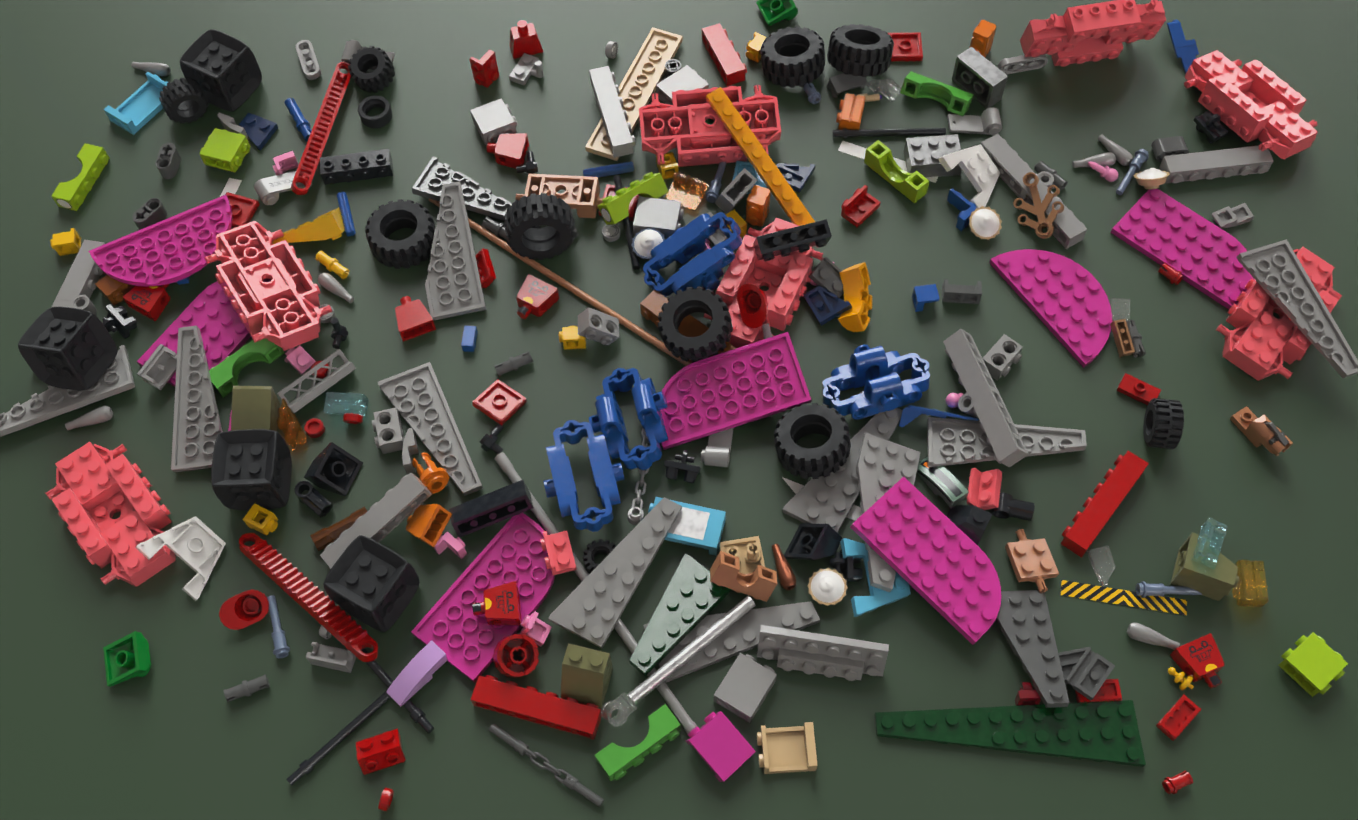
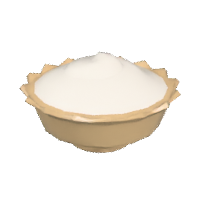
[1133,168,1170,189]
[969,206,1002,240]
[807,568,848,606]

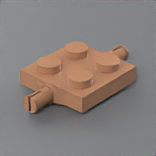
[1005,529,1059,593]

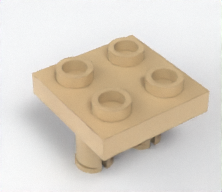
[719,536,765,574]

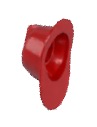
[736,283,767,328]
[219,589,269,630]

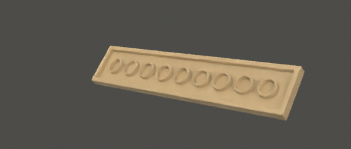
[585,27,683,161]

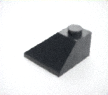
[304,442,363,496]
[947,505,992,545]
[784,523,843,560]

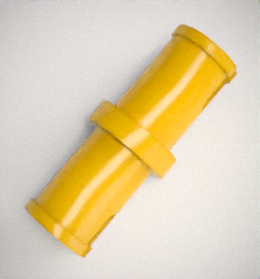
[315,250,350,279]

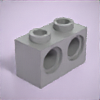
[578,307,619,345]
[983,334,1023,381]
[372,407,404,454]

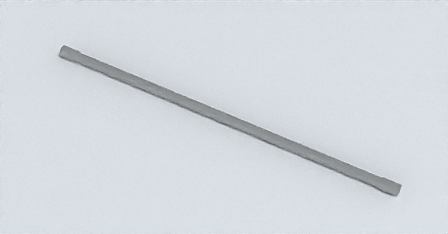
[495,452,697,735]

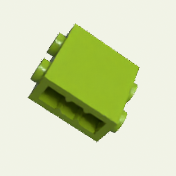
[200,128,251,173]
[1278,632,1348,697]

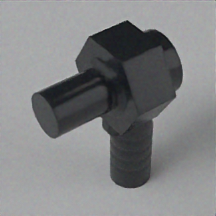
[516,151,538,174]
[331,317,348,349]
[480,423,504,454]

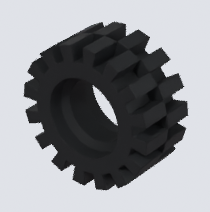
[583,539,615,573]

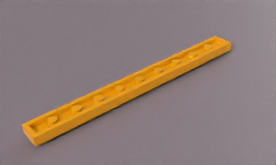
[706,87,815,226]

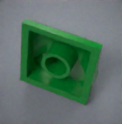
[756,0,798,26]
[103,631,151,687]

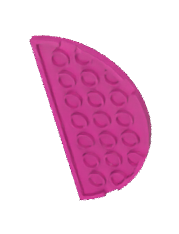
[89,195,232,287]
[989,249,1112,368]

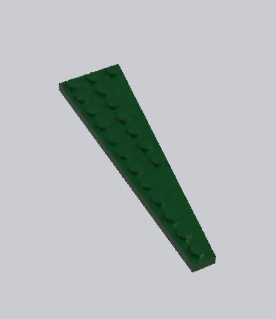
[874,700,1146,767]

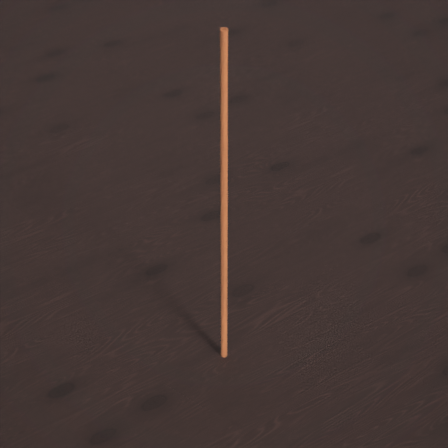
[429,199,693,366]

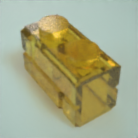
[1233,560,1269,607]

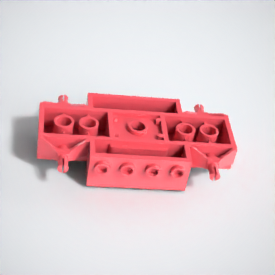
[1020,0,1166,67]
[1184,50,1318,159]
[639,85,781,167]
[704,218,824,348]
[204,221,332,351]
[1216,246,1342,381]
[45,442,176,587]

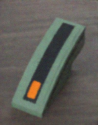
[917,457,969,508]

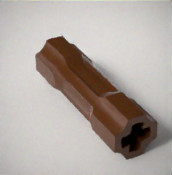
[310,506,367,551]

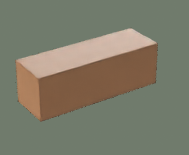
[1110,319,1135,357]

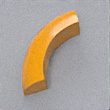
[838,262,872,332]

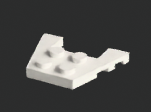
[938,144,1000,208]
[135,516,226,601]

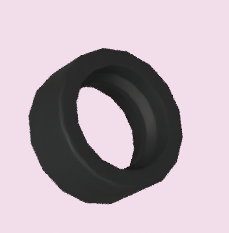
[358,96,392,128]

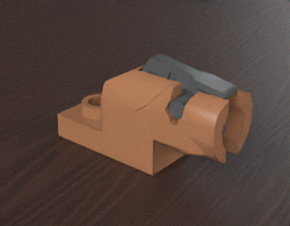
[1230,406,1293,456]

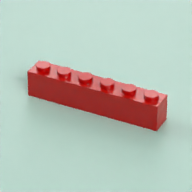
[1061,450,1149,558]
[470,675,602,740]

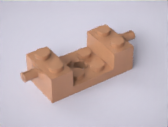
[516,174,604,218]

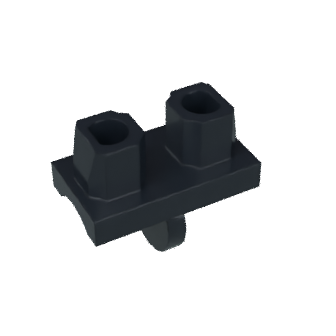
[1193,111,1228,144]
[102,304,137,339]
[664,450,701,484]
[829,549,863,585]

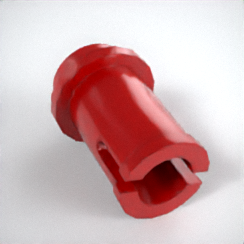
[1158,263,1184,285]
[1162,770,1193,794]

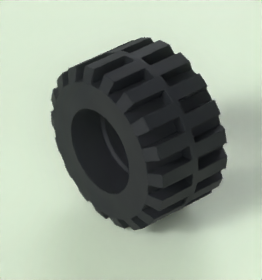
[348,46,395,93]
[159,78,209,124]
[1143,398,1184,449]

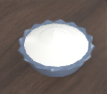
[631,227,665,260]

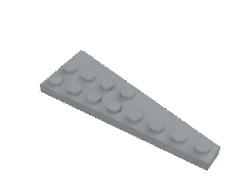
[1236,239,1358,379]
[171,326,223,472]
[0,345,135,437]
[378,362,483,496]
[782,408,902,533]
[927,417,1087,467]
[548,497,682,649]
[643,601,820,683]

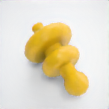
[1168,667,1194,690]

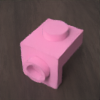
[273,151,299,175]
[284,345,316,375]
[434,532,467,559]
[520,611,552,647]

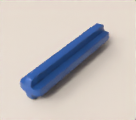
[583,161,634,177]
[337,192,356,237]

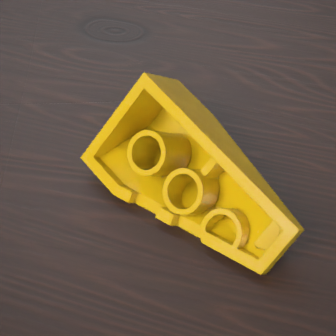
[272,208,345,244]

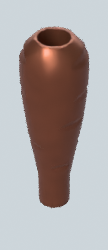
[772,544,797,590]

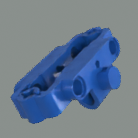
[643,212,742,297]
[823,344,930,420]
[589,368,668,470]
[543,420,625,532]

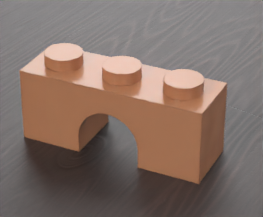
[710,551,778,602]

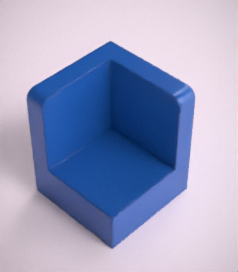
[912,284,939,312]

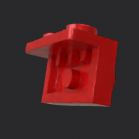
[469,49,499,88]
[841,185,881,228]
[356,728,406,775]

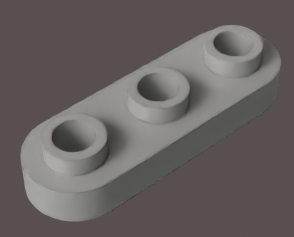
[296,40,321,80]
[998,54,1048,75]

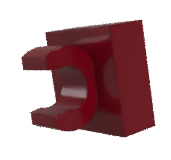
[1015,682,1041,706]

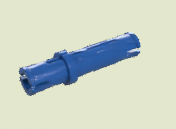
[284,98,312,142]

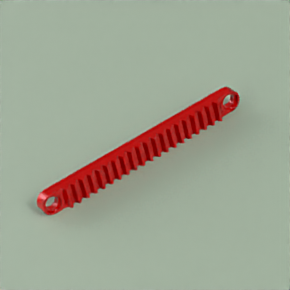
[291,62,351,195]
[239,533,378,662]

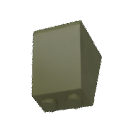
[231,386,281,431]
[1170,532,1239,601]
[561,643,613,709]

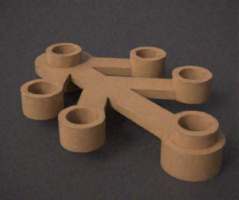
[1013,172,1064,239]

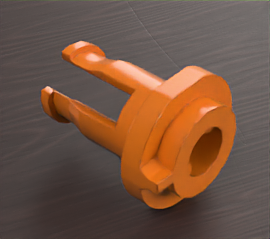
[412,452,449,494]

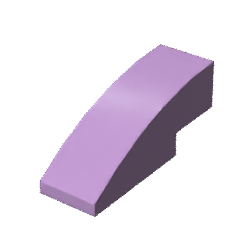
[386,640,448,707]

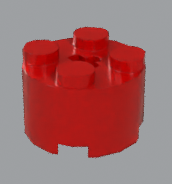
[493,634,539,678]

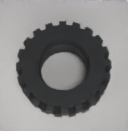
[827,24,894,77]
[760,26,825,88]
[504,193,575,260]
[365,199,436,269]
[658,287,733,363]
[774,403,851,479]

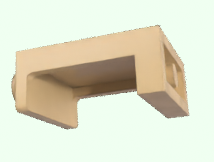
[757,722,818,774]

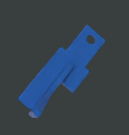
[1167,19,1199,74]
[899,405,979,427]

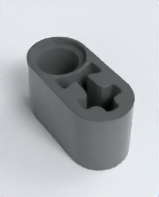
[1151,136,1189,162]
[155,143,181,179]
[132,198,167,230]

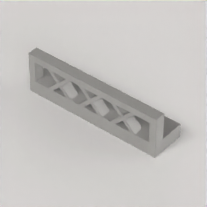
[277,349,356,413]

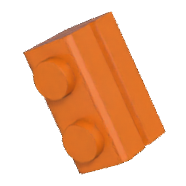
[970,20,997,57]
[836,93,866,130]
[746,185,770,226]

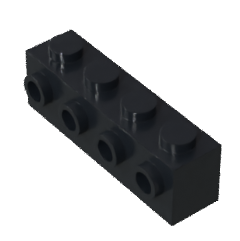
[320,149,393,185]
[753,219,832,261]
[449,480,534,538]

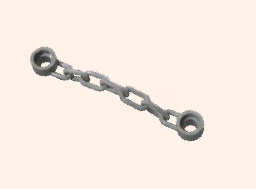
[628,429,651,525]

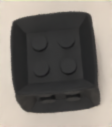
[180,29,262,111]
[18,307,118,391]
[211,429,292,510]
[323,535,420,632]

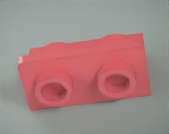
[967,468,1002,510]
[540,531,577,576]

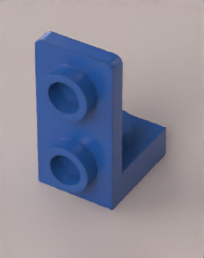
[947,188,977,231]

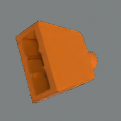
[405,504,452,547]

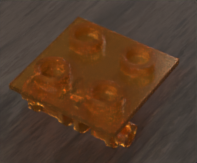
[664,172,710,211]
[277,398,307,451]

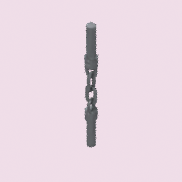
[489,724,604,807]

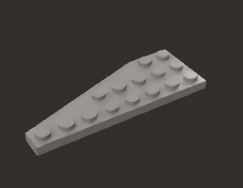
[425,181,486,321]
[856,433,921,592]

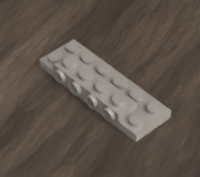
[757,625,889,681]

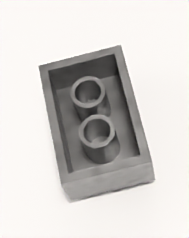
[952,47,1008,109]
[903,134,962,178]

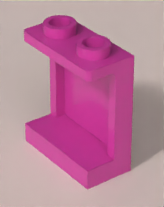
[686,711,756,782]

